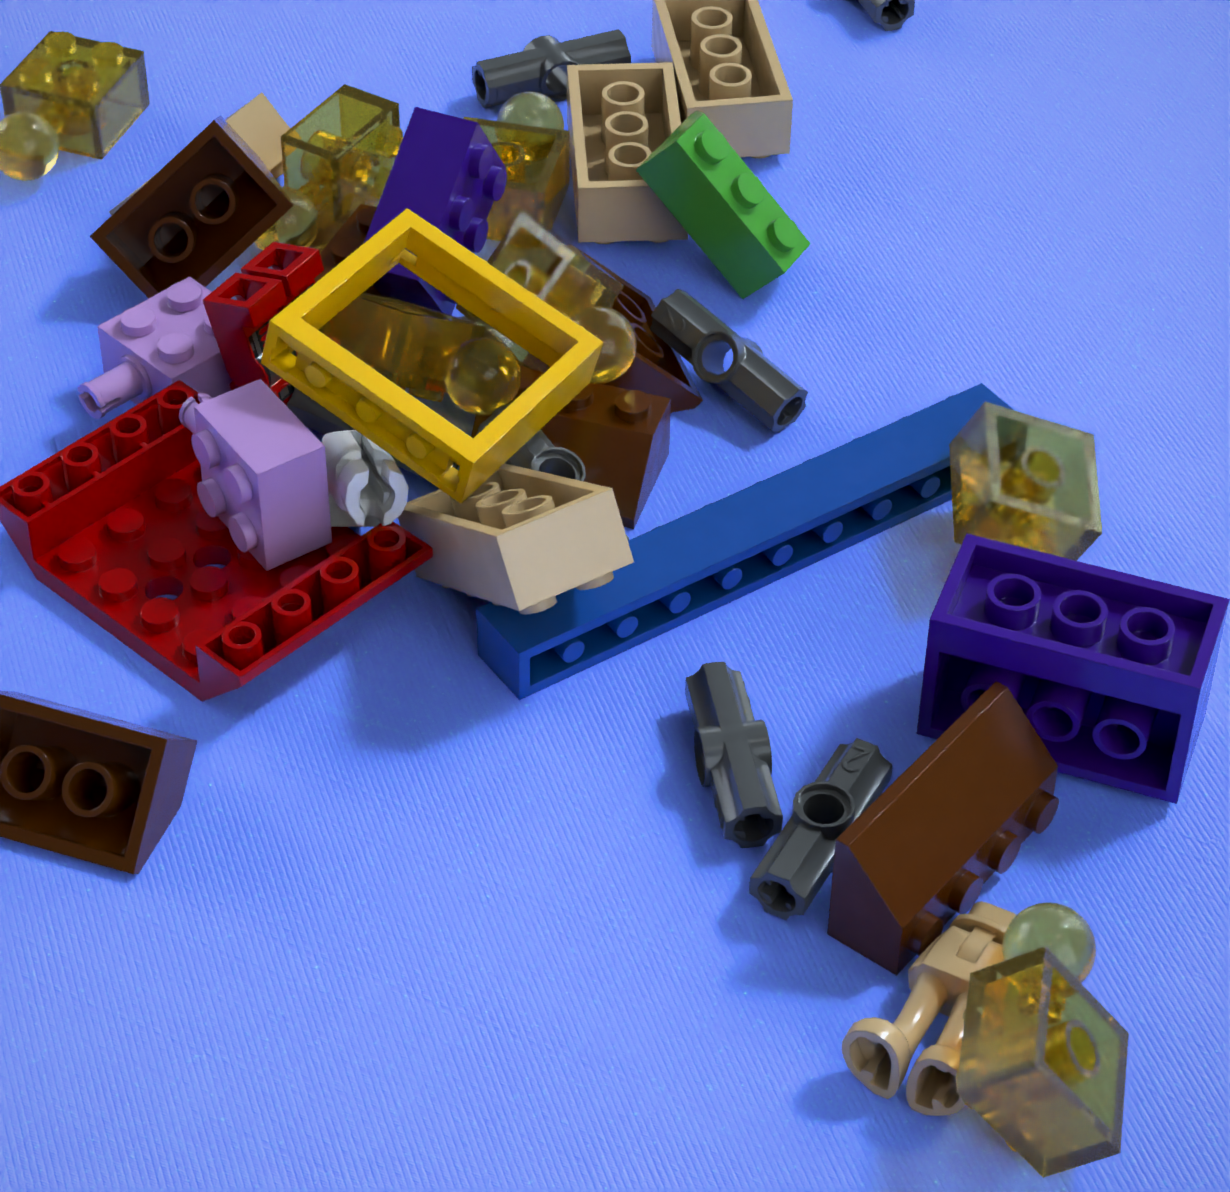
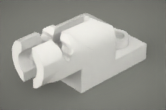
[321,430,409,527]

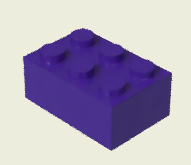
[363,107,507,321]

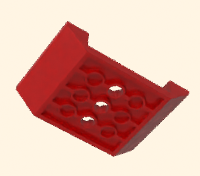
[0,380,433,702]

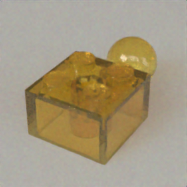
[0,31,150,181]
[254,84,403,251]
[463,91,570,247]
[455,211,637,384]
[319,293,522,415]
[949,402,1102,561]
[956,902,1129,1178]

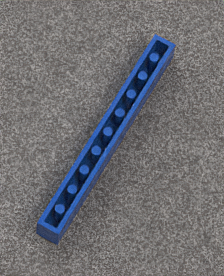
[476,383,1028,700]

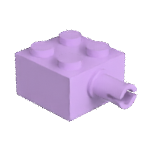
[78,276,232,419]
[179,379,332,571]

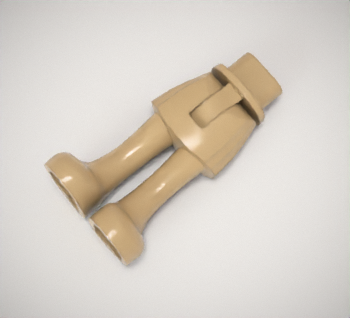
[842,901,1025,1116]

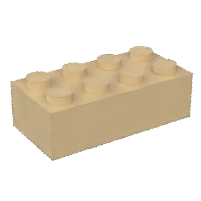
[651,0,793,159]
[567,62,688,244]
[398,463,634,615]

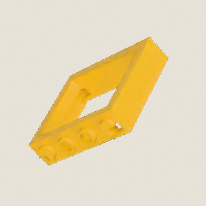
[261,208,604,504]

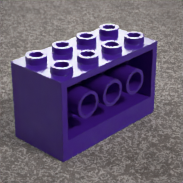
[916,533,1230,804]

